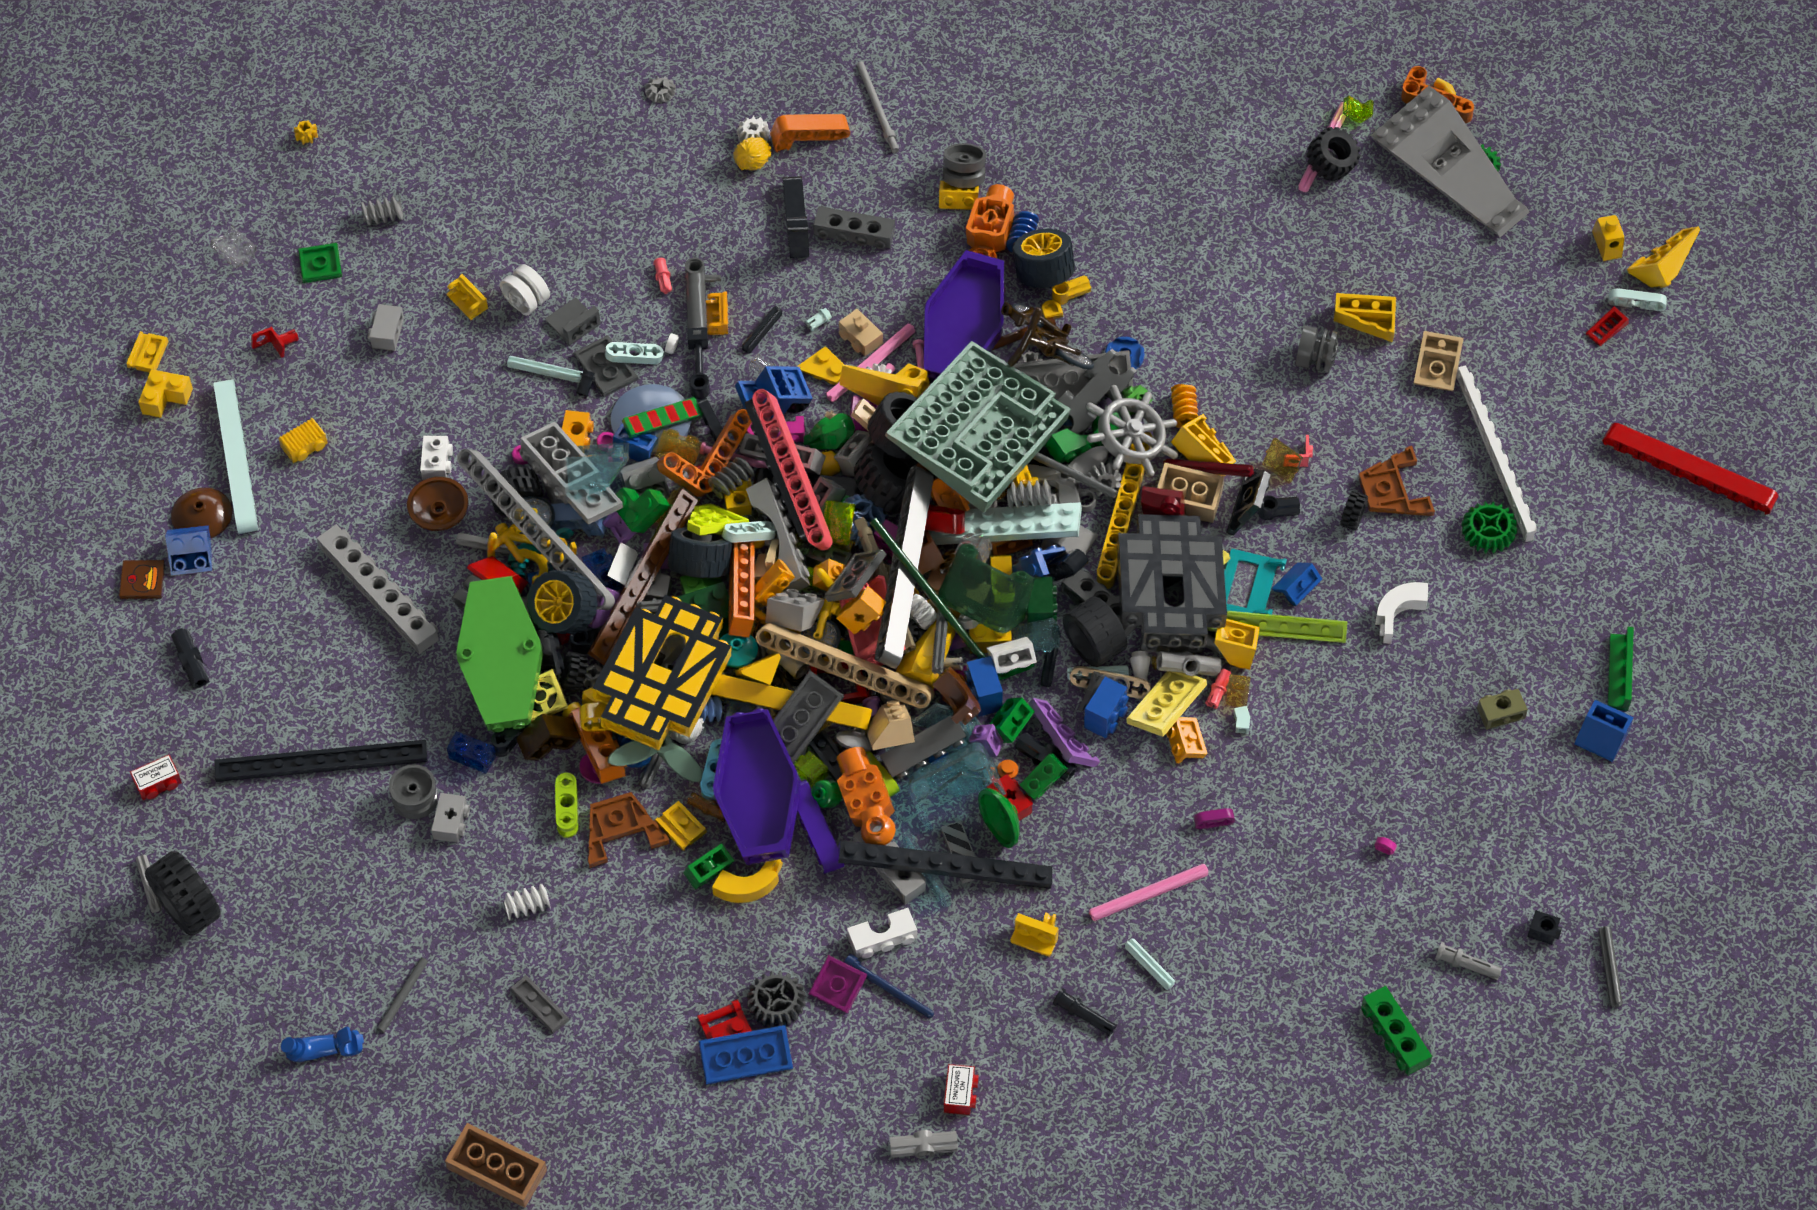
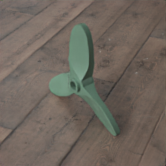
[607,730,703,782]

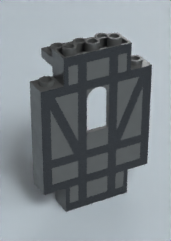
[1117,514,1227,654]

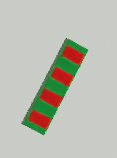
[622,397,703,438]

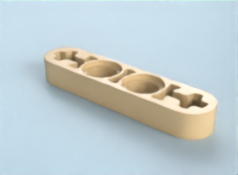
[1070,666,1150,699]

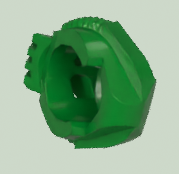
[803,413,855,449]

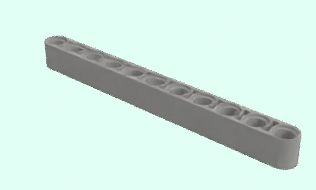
[457,449,615,611]

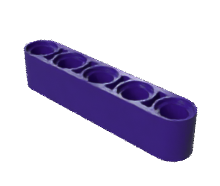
[797,779,844,875]

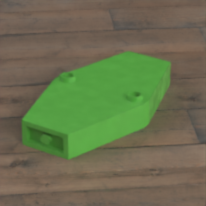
[456,576,543,732]

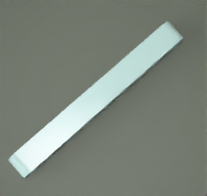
[214,379,259,534]

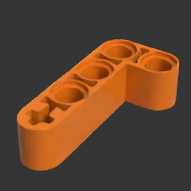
[1401,66,1474,123]
[770,114,851,153]

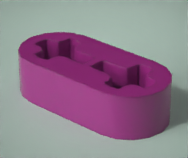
[1193,808,1235,829]

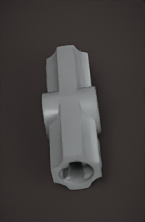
[1156,651,1221,676]
[890,1130,958,1158]

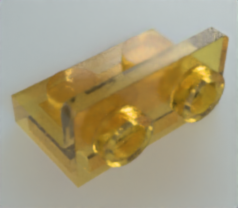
[655,429,702,466]

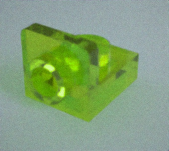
[1343,95,1374,123]

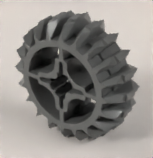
[747,970,806,1028]

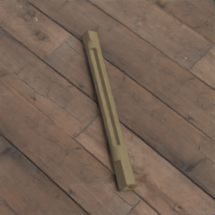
[854,517,916,653]

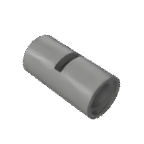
[766,640,810,679]

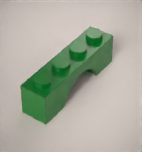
[1045,412,1122,464]

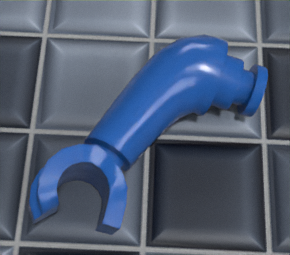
[281,1027,364,1063]

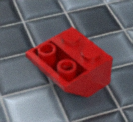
[467,556,529,594]

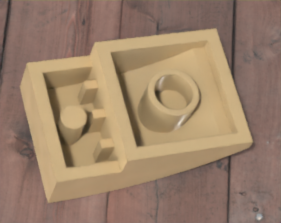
[1414,331,1463,391]

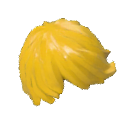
[733,137,771,170]

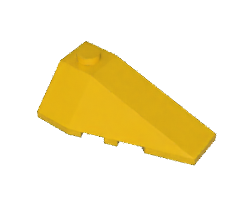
[1627,226,1700,288]

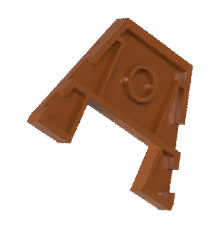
[1358,446,1435,516]
[588,792,670,868]

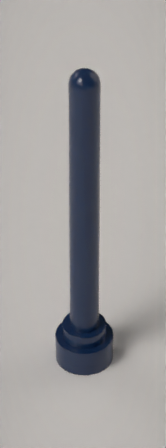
[844,954,934,1018]

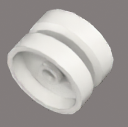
[500,264,550,315]

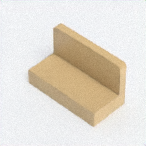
[754,539,779,580]

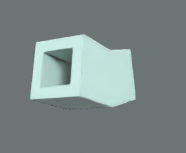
[1233,706,1250,734]

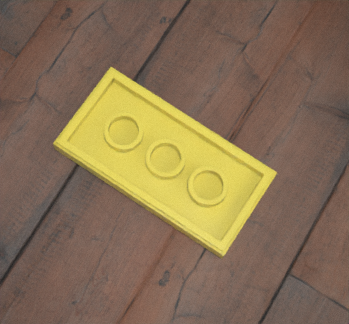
[1126,671,1207,737]

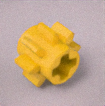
[294,120,318,145]

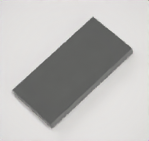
[773,671,844,764]

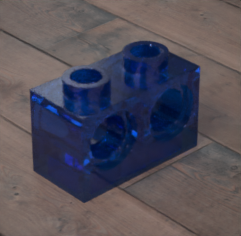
[581,548,622,591]
[446,731,496,774]

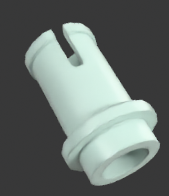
[805,308,832,331]

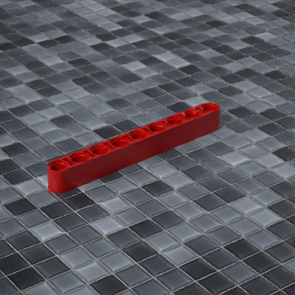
[1602,423,1778,515]

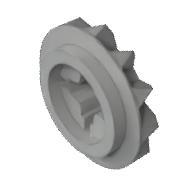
[645,76,676,103]

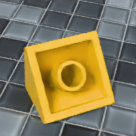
[735,653,781,685]

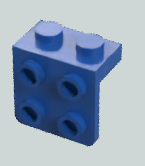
[1012,545,1066,590]

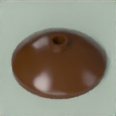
[407,477,469,531]
[171,487,232,539]

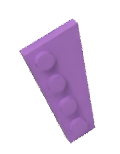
[1028,698,1100,767]

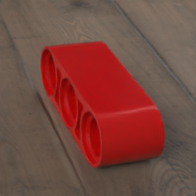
[925,505,965,534]

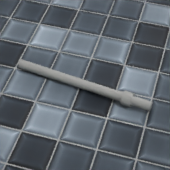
[857,61,899,153]

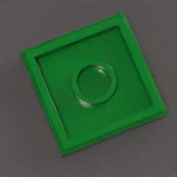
[298,243,342,283]

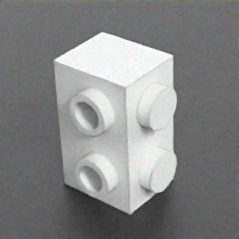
[420,436,453,480]
[987,637,1037,673]

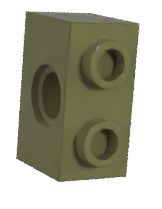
[1477,689,1528,730]

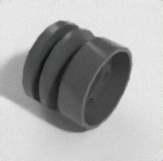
[1296,325,1339,373]

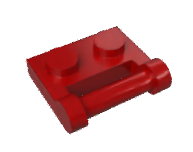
[697,999,752,1039]

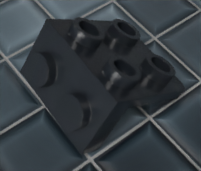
[535,628,564,676]

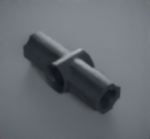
[171,628,210,688]
[1015,733,1077,782]

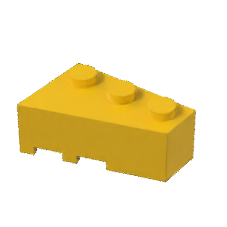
[1334,293,1396,342]
[1171,414,1236,477]

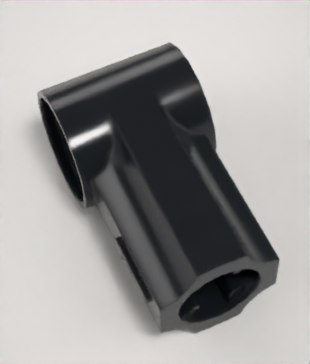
[1258,495,1300,520]

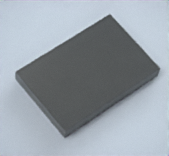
[573,335,638,397]
[824,549,887,602]

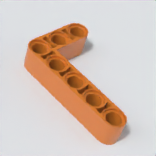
[657,409,751,497]

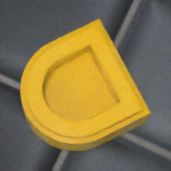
[1041,300,1063,319]

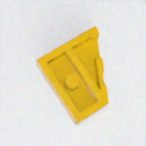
[797,346,843,385]

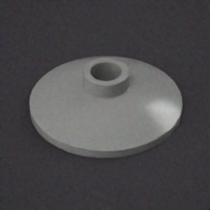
[836,728,873,752]

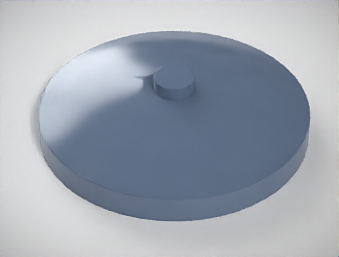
[611,384,692,455]

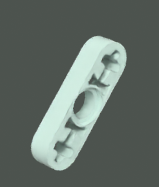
[1608,289,1667,311]
[605,342,664,364]
[722,521,777,543]

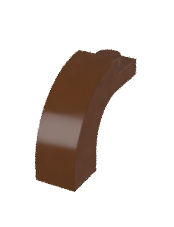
[932,666,981,725]

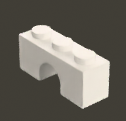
[847,908,917,959]

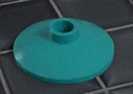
[720,633,758,668]

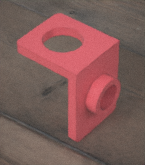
[1284,435,1313,467]

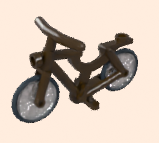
[1001,302,1094,370]

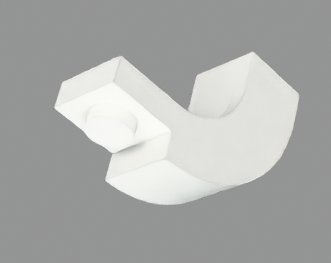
[1375,582,1428,644]

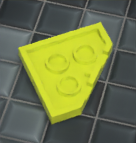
[687,503,749,535]

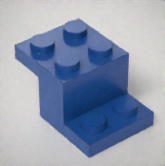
[735,366,813,418]

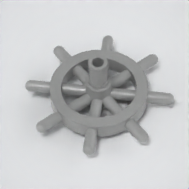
[1086,385,1178,477]

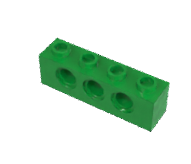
[1361,986,1432,1076]

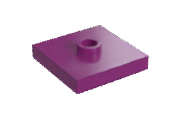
[809,955,867,1013]

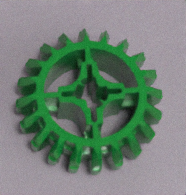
[1461,501,1517,554]

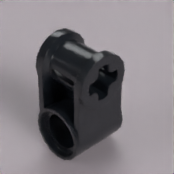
[491,725,527,757]

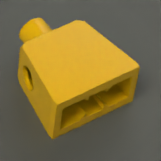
[1592,215,1624,261]

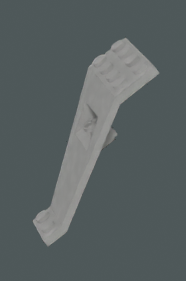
[1370,86,1529,237]

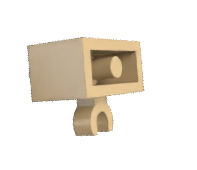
[839,309,883,356]

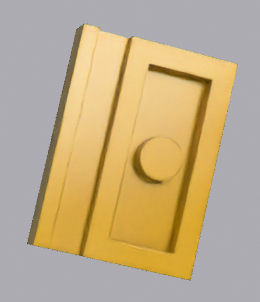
[126,331,169,373]
[655,801,707,851]

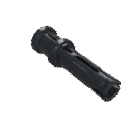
[1053,988,1117,1037]

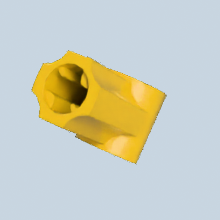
[1052,275,1091,305]

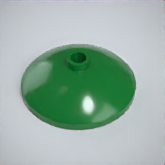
[978,788,1020,848]

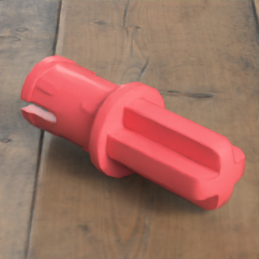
[654,258,672,294]
[1205,669,1231,709]

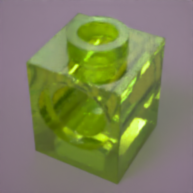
[794,751,828,788]

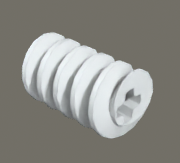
[504,884,551,920]

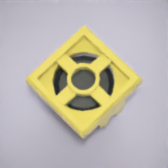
[531,669,569,724]

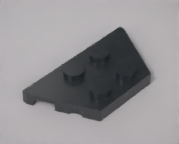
[1226,469,1271,535]

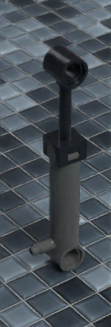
[685,257,721,399]

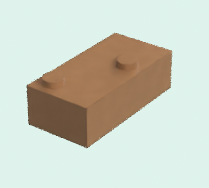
[445,1123,547,1208]

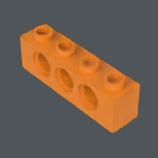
[571,708,627,784]

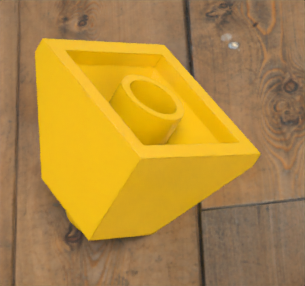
[1214,619,1260,670]

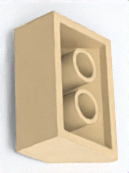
[865,700,915,750]

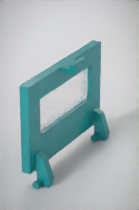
[1224,548,1287,615]

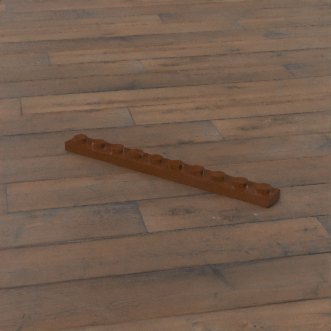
[587,488,698,665]

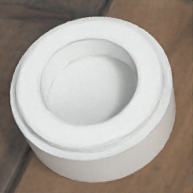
[665,333,679,354]

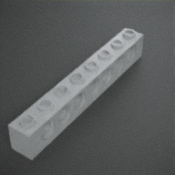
[317,524,439,654]

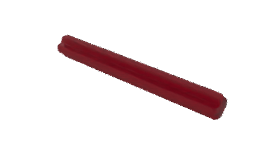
[1163,458,1254,477]

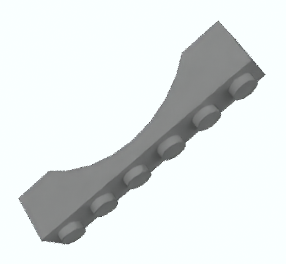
[746,478,810,592]

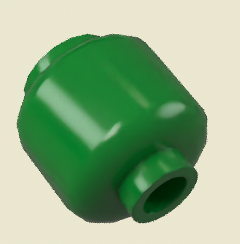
[811,780,842,808]

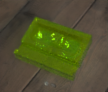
[820,500,855,545]

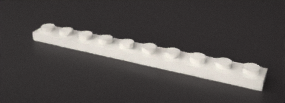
[1457,365,1537,542]

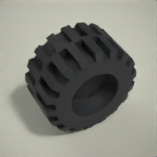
[1306,127,1361,181]
[491,467,543,517]

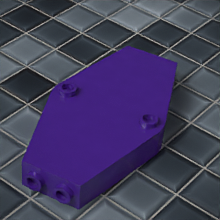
[923,250,1004,383]
[713,708,801,865]

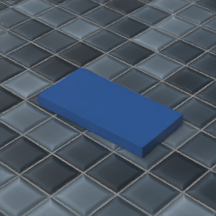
[698,1025,793,1085]

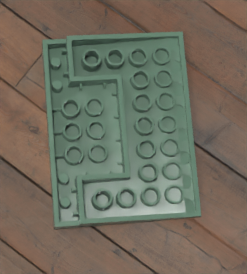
[885,341,1071,513]

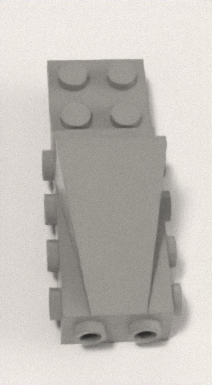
[520,422,623,525]

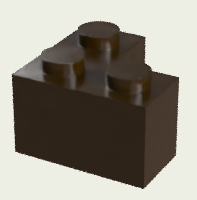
[516,714,581,761]

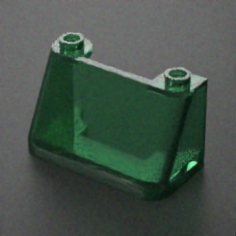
[938,543,1035,633]

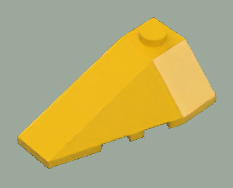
[839,364,922,406]
[896,619,956,689]

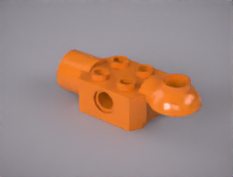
[966,184,1014,258]
[837,747,896,845]

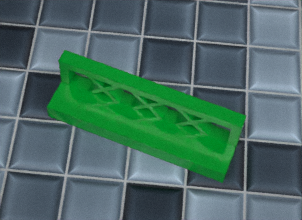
[1607,627,1634,711]

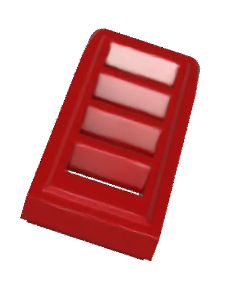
[1586,306,1629,346]

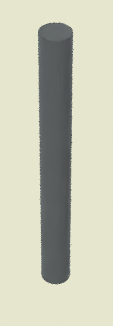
[377,957,428,1033]

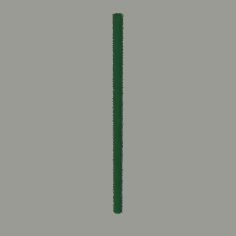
[870,518,986,659]

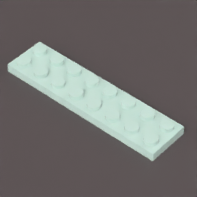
[928,502,1082,545]

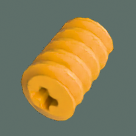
[1171,384,1199,428]

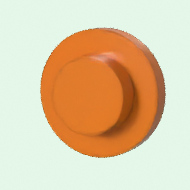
[997,760,1018,779]

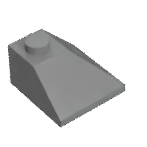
[1043,526,1098,555]

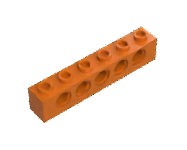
[729,541,754,638]

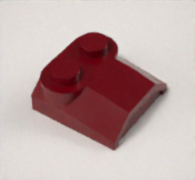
[1141,486,1186,516]

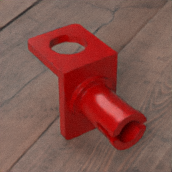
[251,327,299,358]

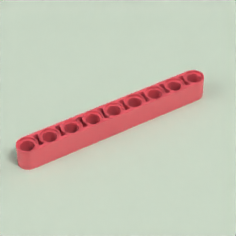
[752,389,833,551]

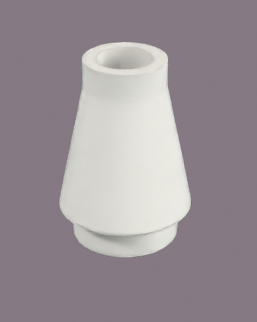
[1130,651,1151,681]

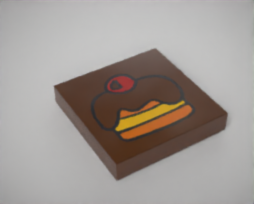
[119,560,165,599]

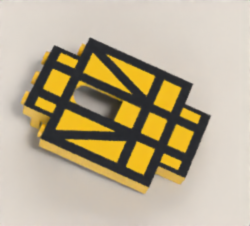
[592,595,732,750]

